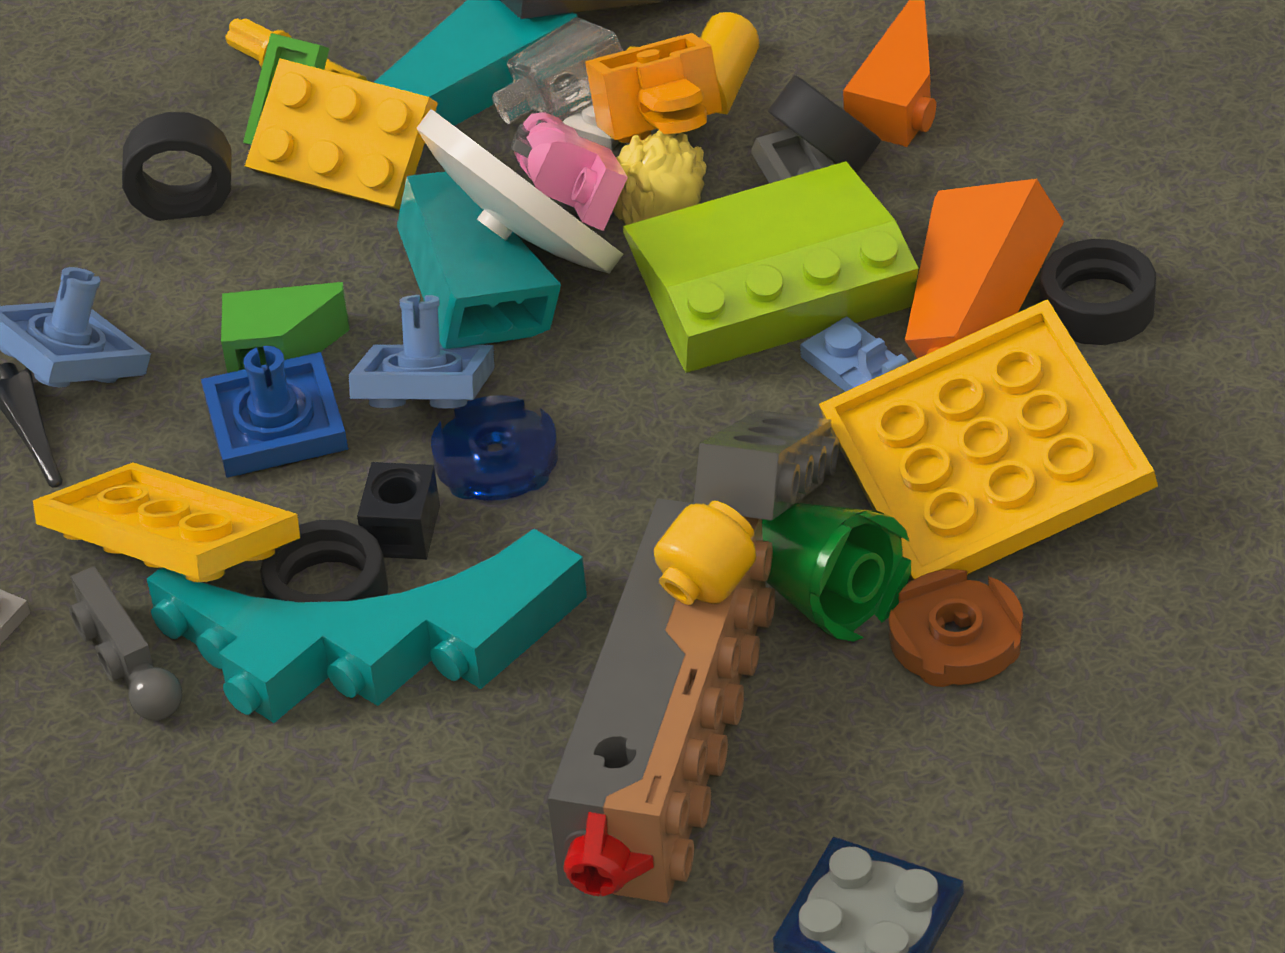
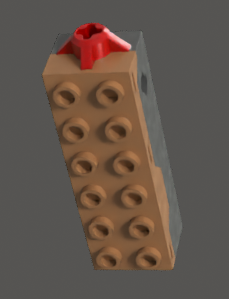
[547,498,775,903]

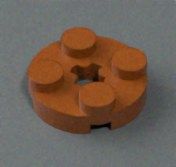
[889,569,1023,687]

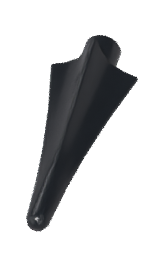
[0,362,63,488]

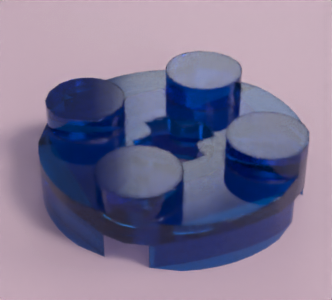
[431,395,558,501]

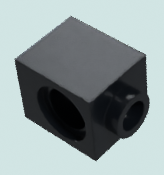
[357,462,440,560]

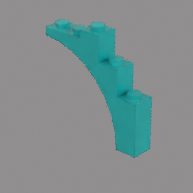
[147,529,587,723]

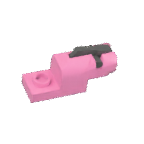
[511,112,628,231]

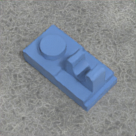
[800,317,909,392]

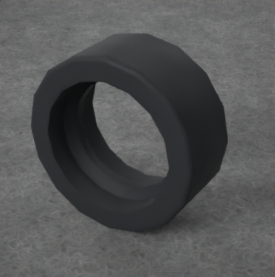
[768,75,881,174]
[122,112,232,221]
[1040,238,1157,345]
[260,519,389,602]

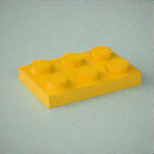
[245,58,438,210]

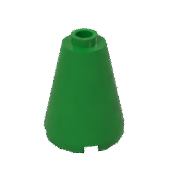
[762,503,911,642]

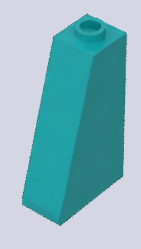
[373,0,581,126]
[397,172,561,349]

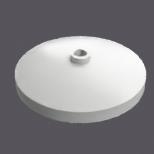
[417,109,624,273]

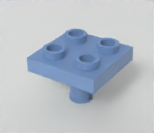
[0,267,151,387]
[349,295,494,408]

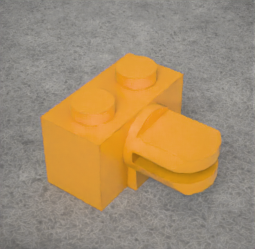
[585,33,722,143]

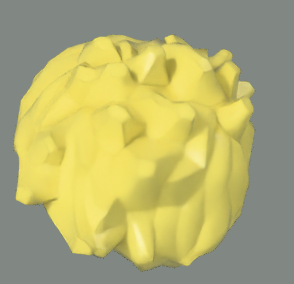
[613,130,706,225]

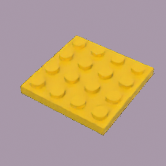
[819,299,1158,581]

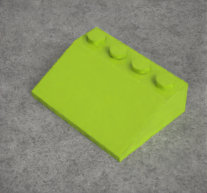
[623,161,918,373]

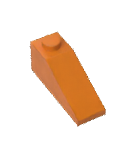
[843,0,936,147]

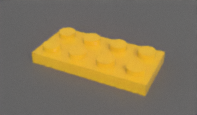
[33,462,300,582]

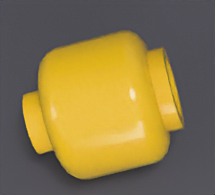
[654,501,756,605]

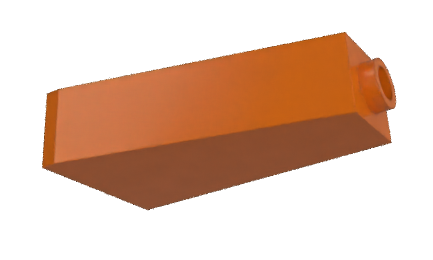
[905,178,1064,359]

